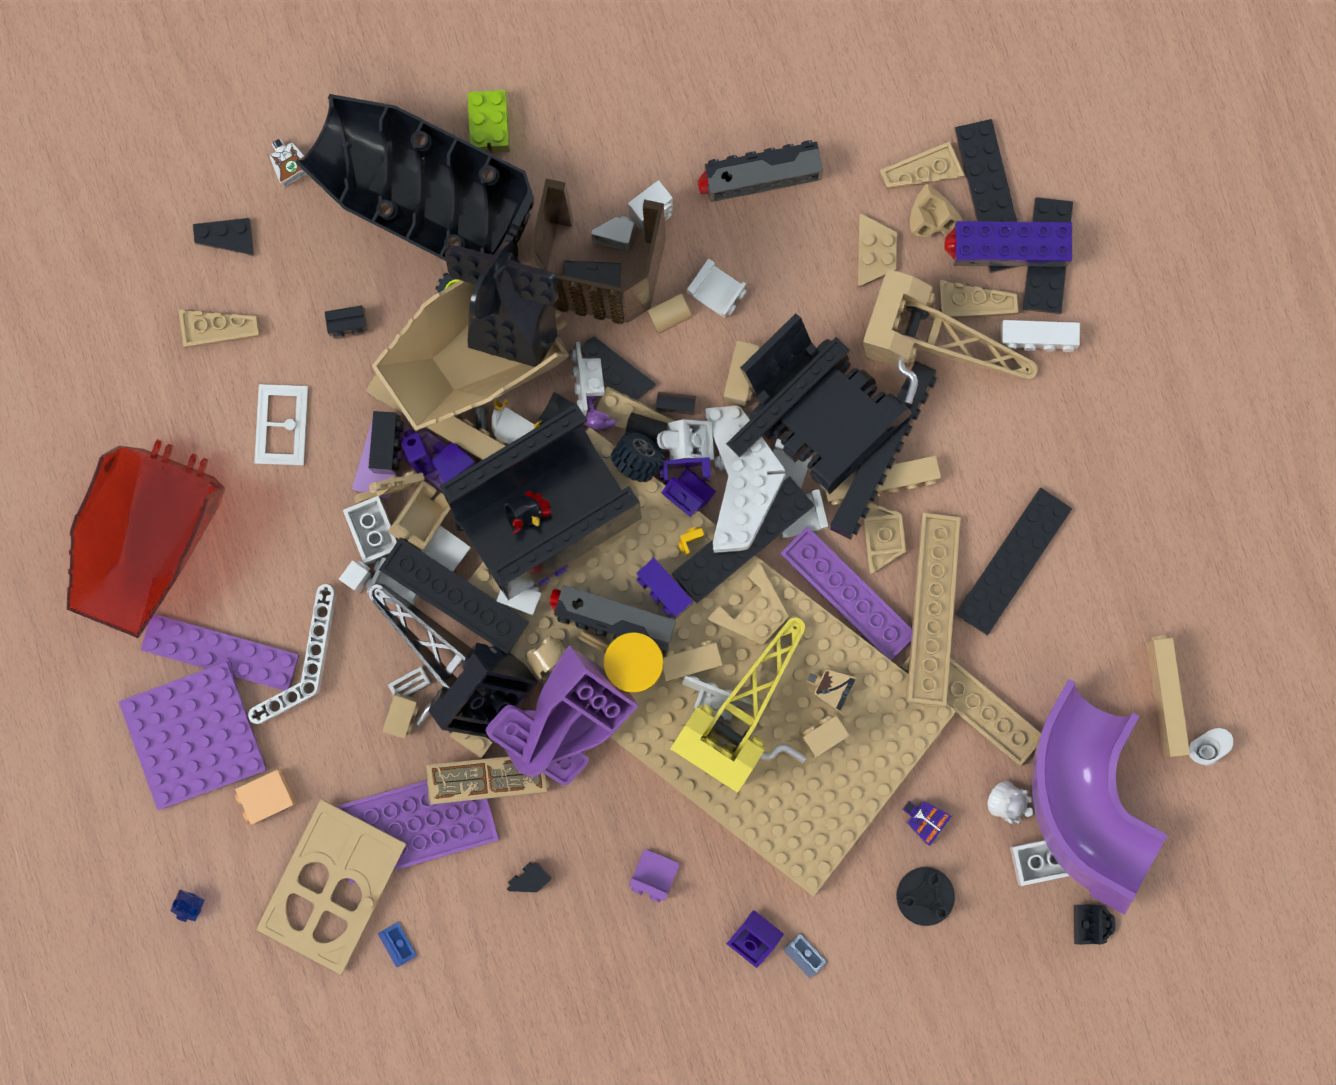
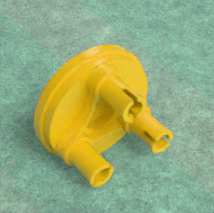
[604,633,663,692]

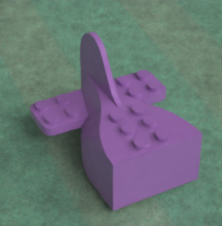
[486,645,639,785]

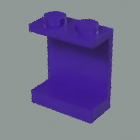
[660,457,711,484]
[661,467,717,517]

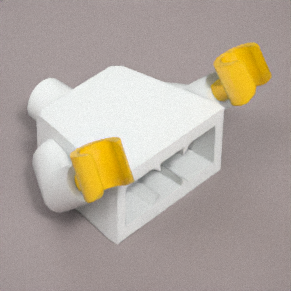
[492,397,542,446]

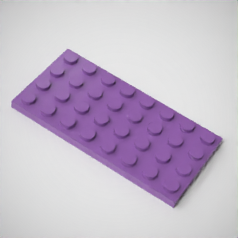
[336,780,499,884]

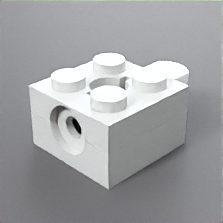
[657,419,714,460]

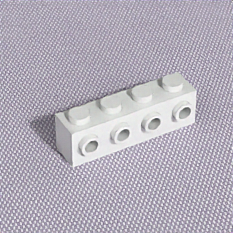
[1000,320,1080,352]

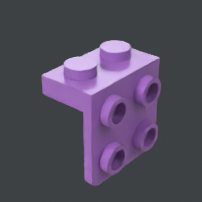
[629,850,679,902]

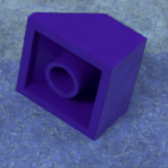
[726,910,784,968]

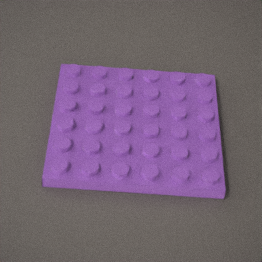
[118,661,267,810]

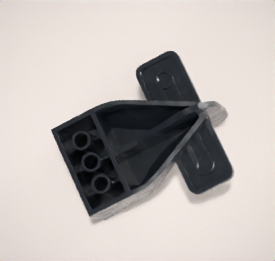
[445,240,559,367]

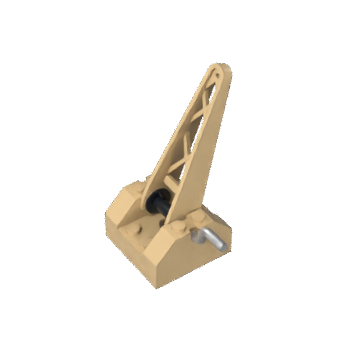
[863,269,1038,405]

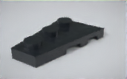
[193,218,254,256]

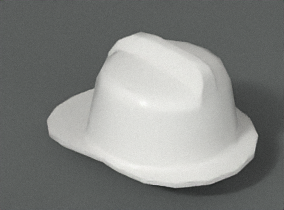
[1189,728,1233,766]

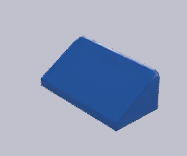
[378,922,417,967]

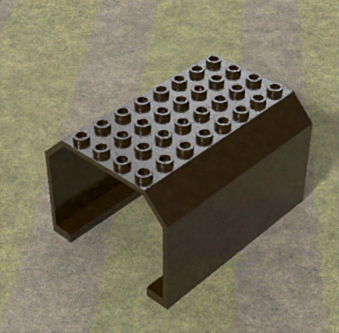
[529,179,666,324]

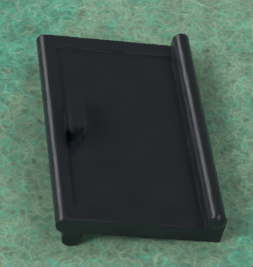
[563,260,621,287]

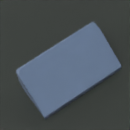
[783,933,827,978]

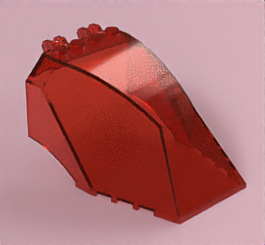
[66,439,225,638]

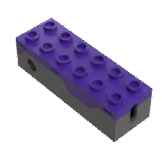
[944,221,1072,267]

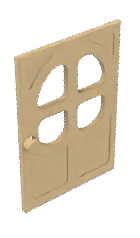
[256,799,407,975]

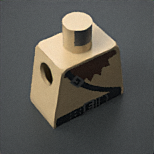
[806,669,856,712]

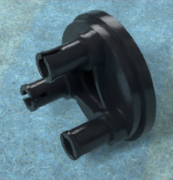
[896,867,955,926]

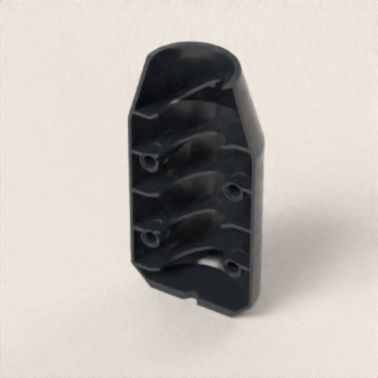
[296,94,534,261]

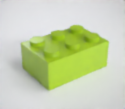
[468,90,510,153]

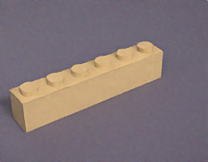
[824,456,941,506]

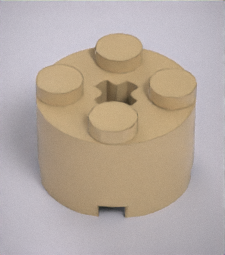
[526,636,566,681]

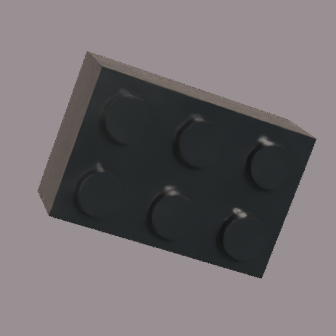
[368,411,404,475]

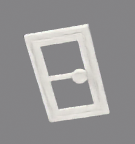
[254,384,308,466]

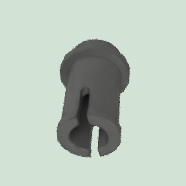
[474,407,489,431]

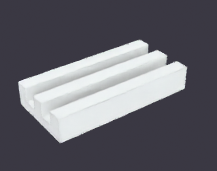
[388,666,431,696]

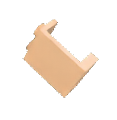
[235,770,297,825]

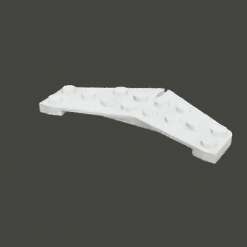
[705,406,786,553]

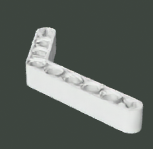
[248,584,337,724]

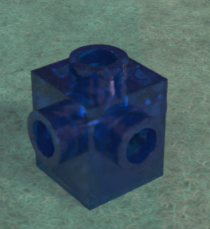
[170,889,205,922]

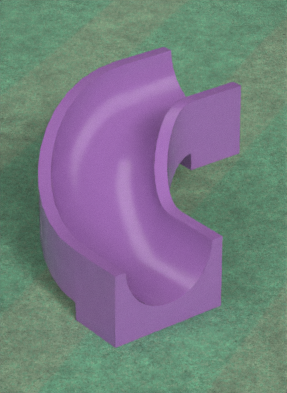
[1032,679,1168,915]

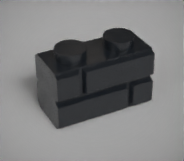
[325,305,368,339]

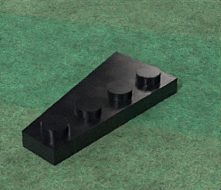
[580,337,656,400]

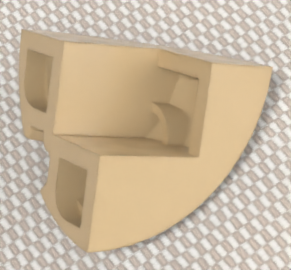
[910,184,963,238]

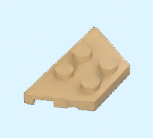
[857,214,897,287]
[863,503,906,574]

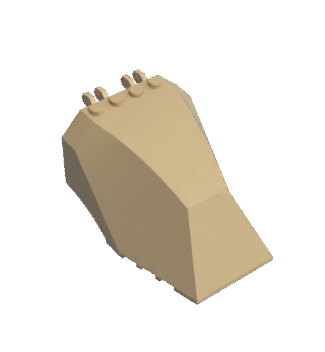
[372,280,569,431]

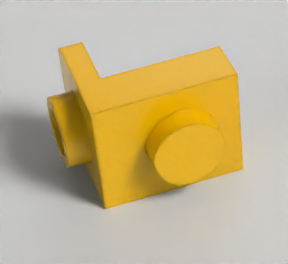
[678,526,704,555]

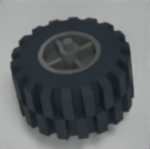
[611,432,664,482]

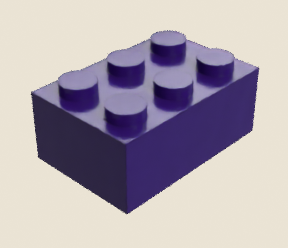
[636,558,693,619]

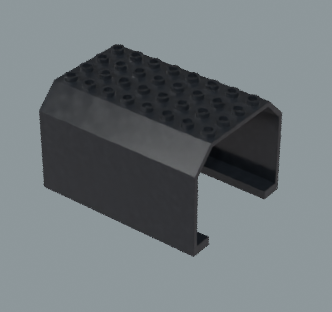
[439,403,642,600]

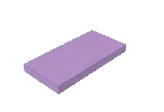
[352,418,410,500]

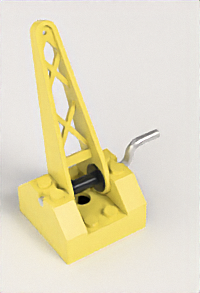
[670,618,807,793]

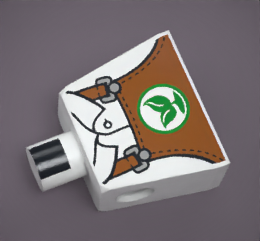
[270,139,306,188]

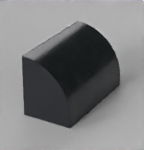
[656,391,696,415]

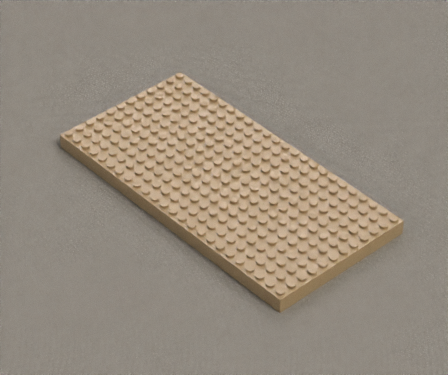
[468,427,956,897]

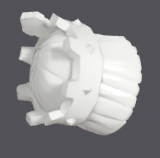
[987,781,1034,824]

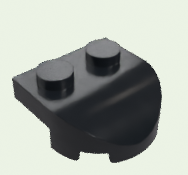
[1074,904,1116,945]

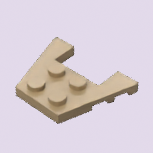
[354,471,425,504]
[707,564,789,645]

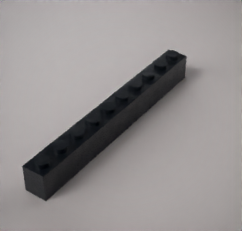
[830,361,938,539]

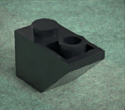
[507,861,552,892]

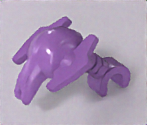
[583,396,617,431]

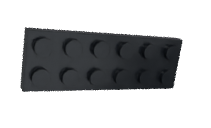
[1023,197,1073,314]

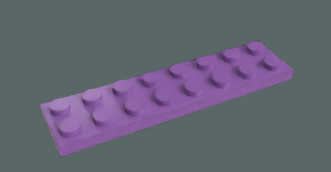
[780,526,912,660]
[141,614,300,691]

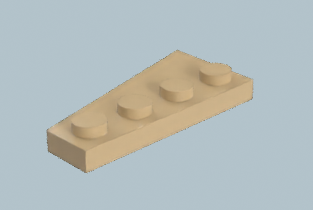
[879,141,964,189]
[939,280,1018,318]
[178,310,260,348]
[596,386,676,431]

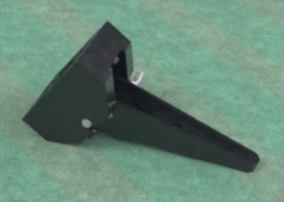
[369,583,538,738]

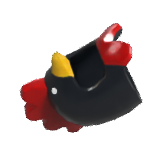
[504,491,551,534]

